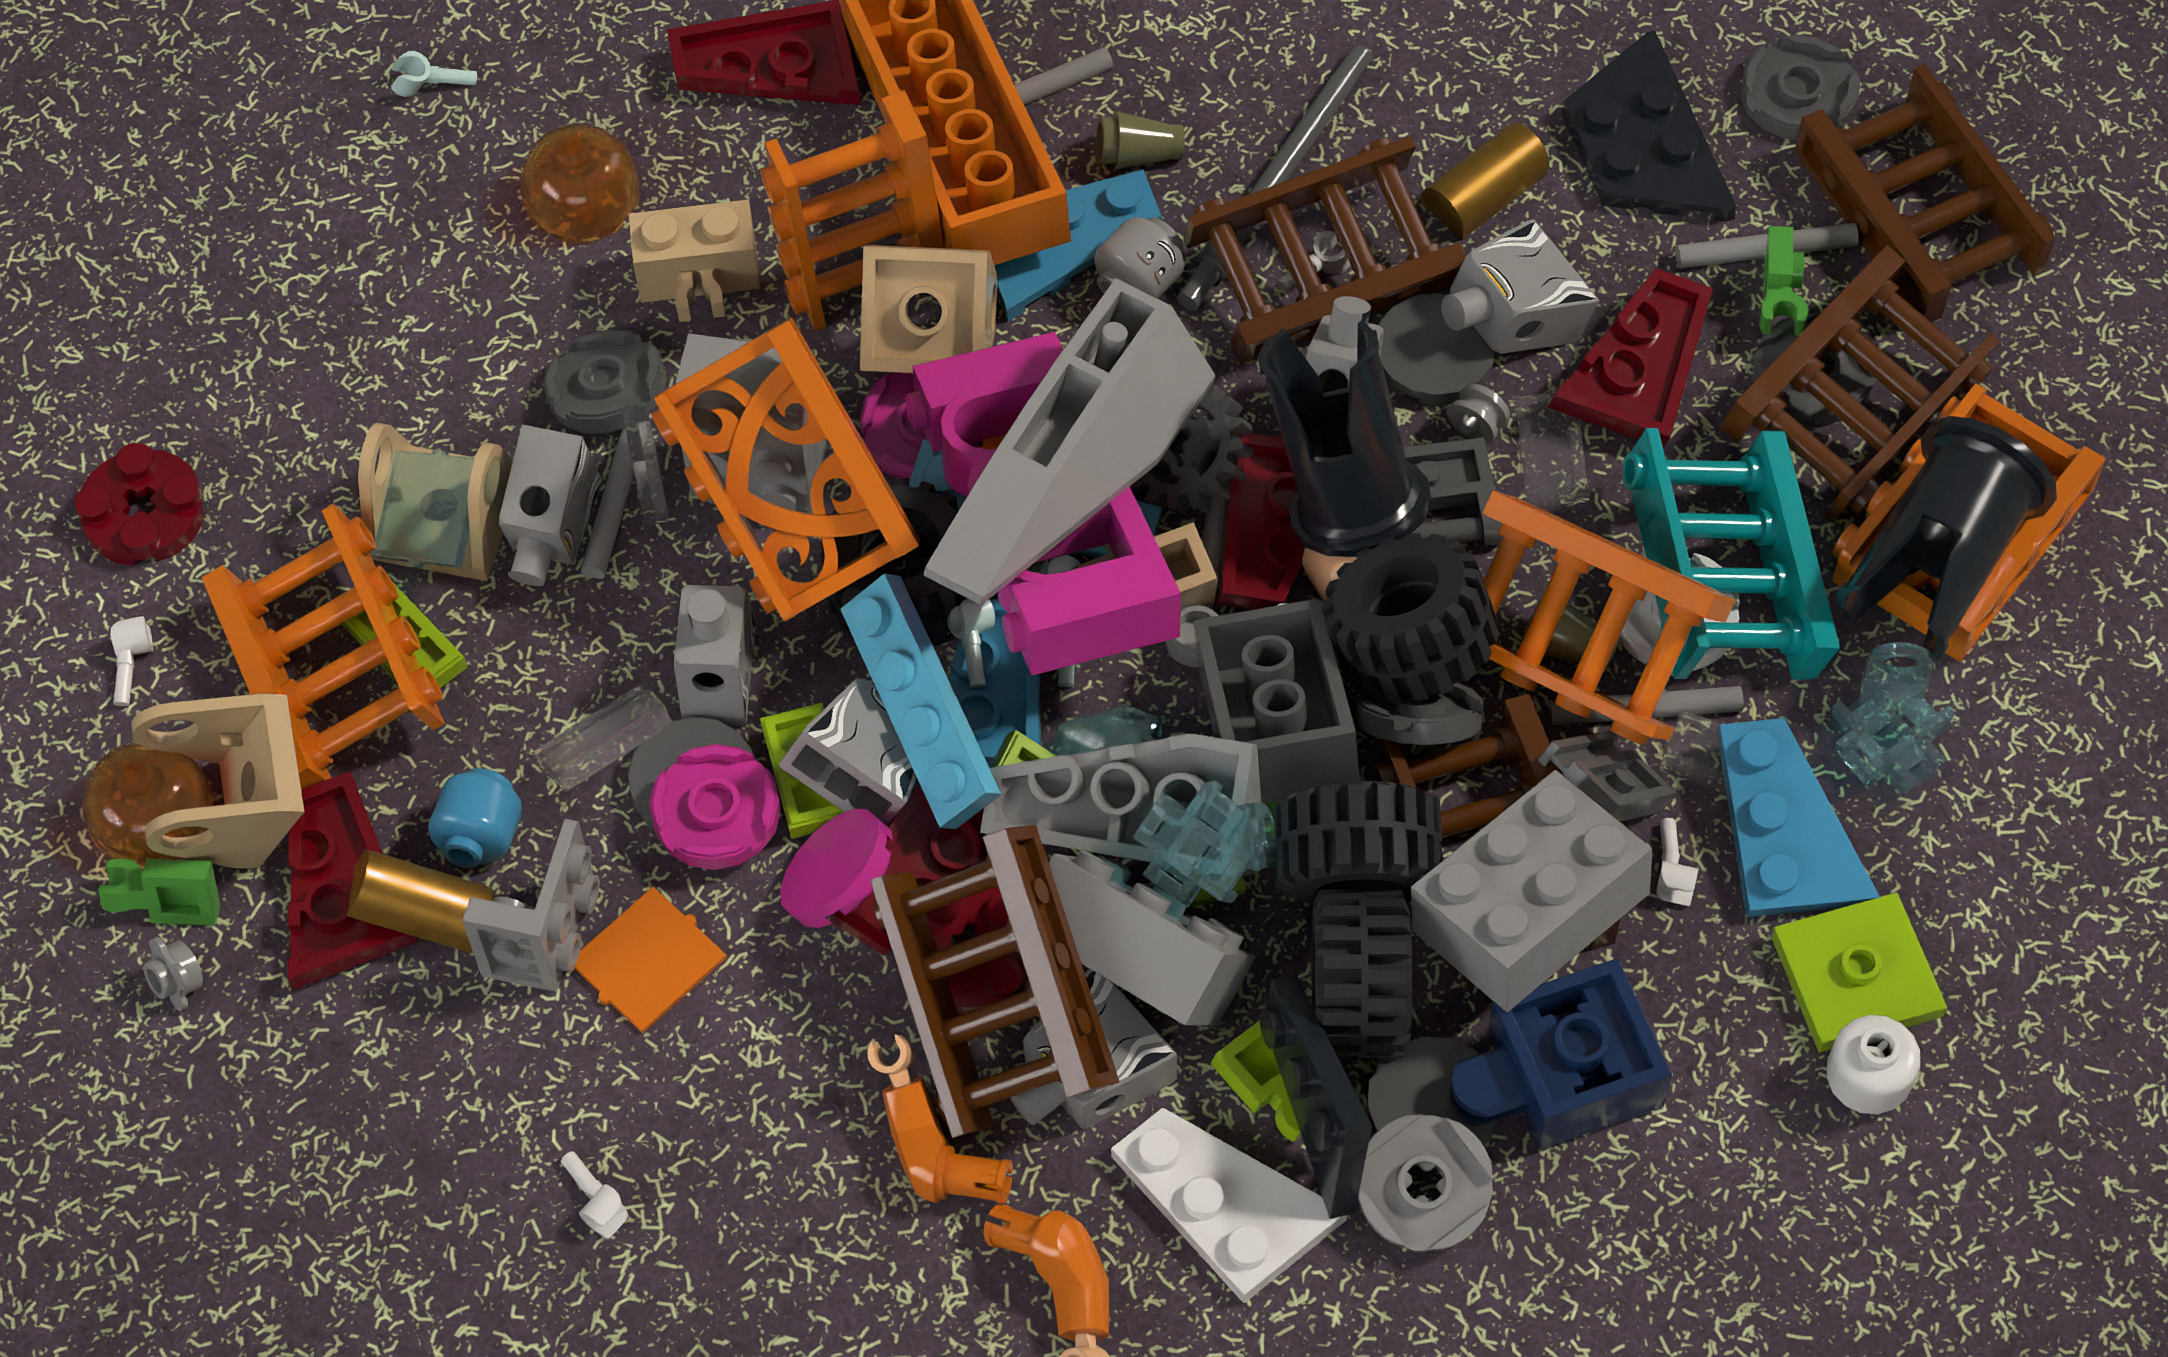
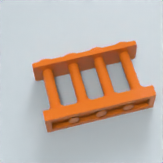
[760,90,944,331]
[1480,490,1736,746]
[201,504,445,789]

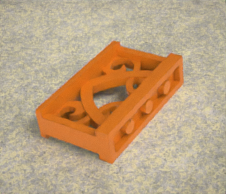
[651,317,920,622]
[1832,384,2106,662]

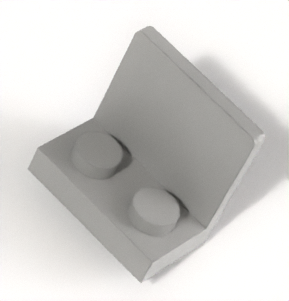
[462,819,600,992]

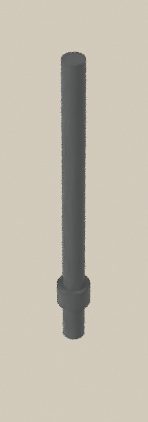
[1177,45,1373,311]

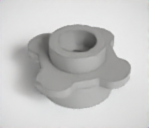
[144,937,203,1011]

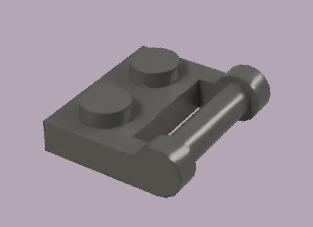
[1404,437,1503,547]

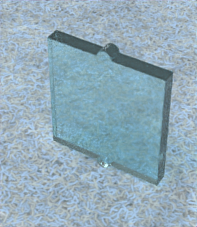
[372,448,475,569]

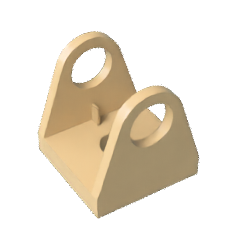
[860,245,997,373]
[358,423,513,581]
[131,693,304,869]

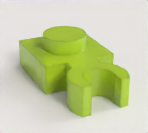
[1211,1020,1301,1142]

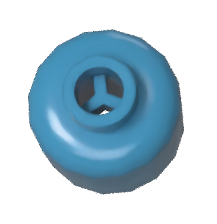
[428,768,523,868]

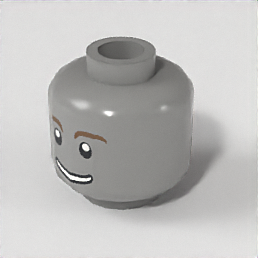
[1094,217,1184,299]

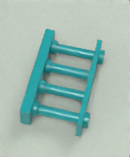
[1622,428,1840,680]

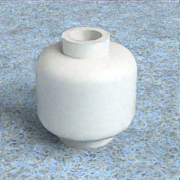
[1827,1015,1920,1115]

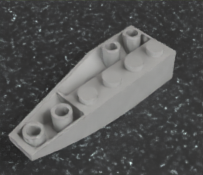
[924,278,1215,605]

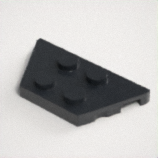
[1562,30,1737,222]

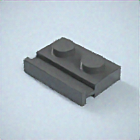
[1538,731,1677,822]

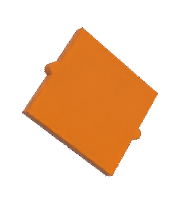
[574,887,727,1034]

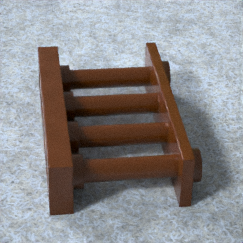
[1794,64,2056,323]
[1183,136,1466,365]
[1719,245,2000,523]
[1373,694,1621,987]
[870,825,1120,1138]

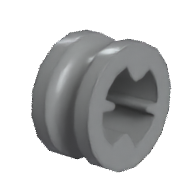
[1447,384,1510,444]

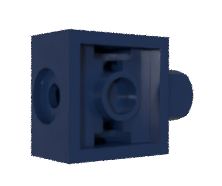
[1449,958,1672,1150]

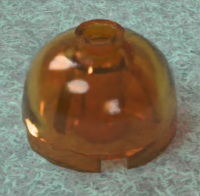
[521,123,640,244]
[82,741,216,866]

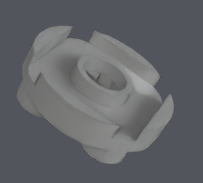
[1358,1114,1493,1253]

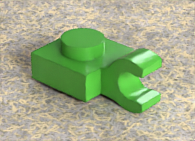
[1759,226,1808,336]
[98,858,220,925]

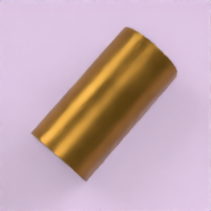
[1421,122,1549,240]
[347,849,493,953]

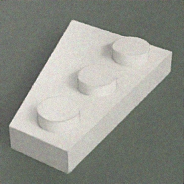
[1111,1108,1347,1303]

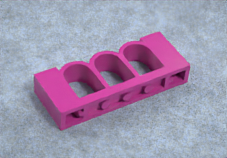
[905,332,1181,676]

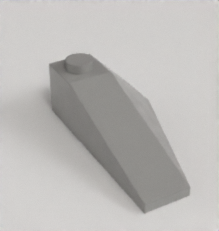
[980,734,1262,876]

